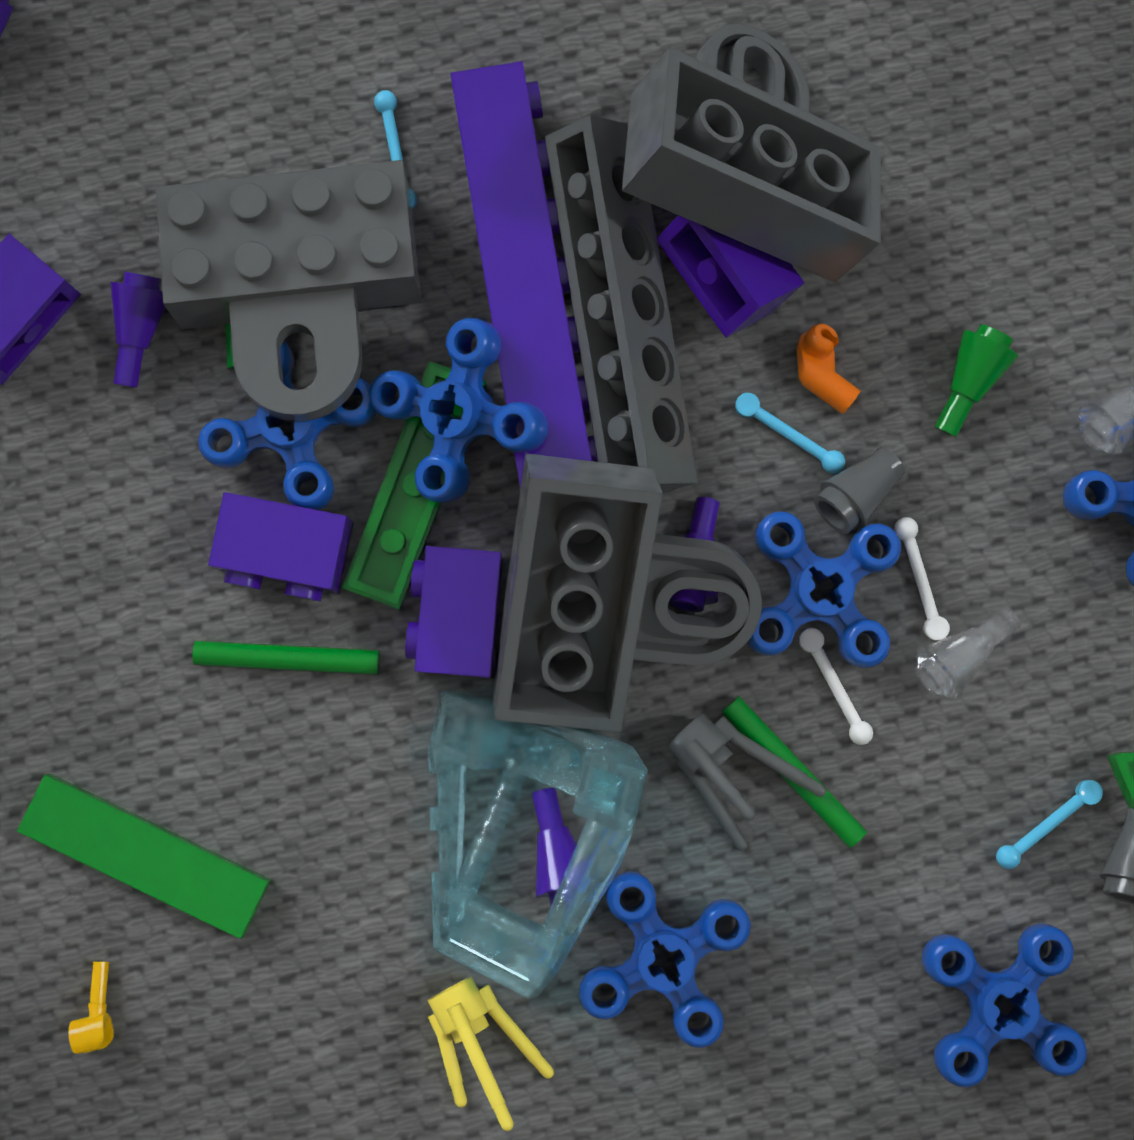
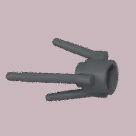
[668,713,826,851]

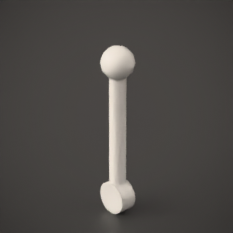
[894,517,950,640]
[799,628,873,745]

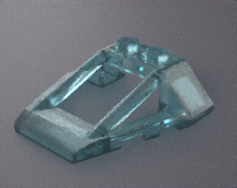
[428,691,648,999]

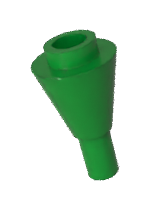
[934,324,1019,438]

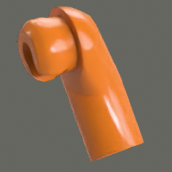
[796,323,861,415]

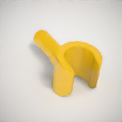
[68,961,114,1054]

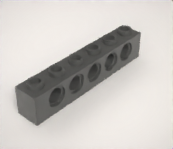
[545,115,698,492]

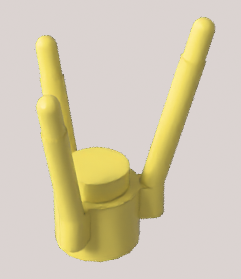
[427,977,554,1131]

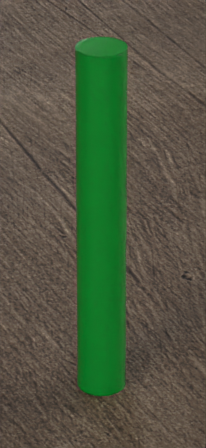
[192,641,380,675]
[721,696,867,848]

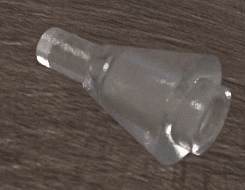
[1078,385,1134,455]
[915,608,1021,699]

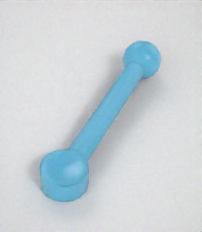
[374,90,417,209]
[735,393,845,474]
[996,780,1103,869]

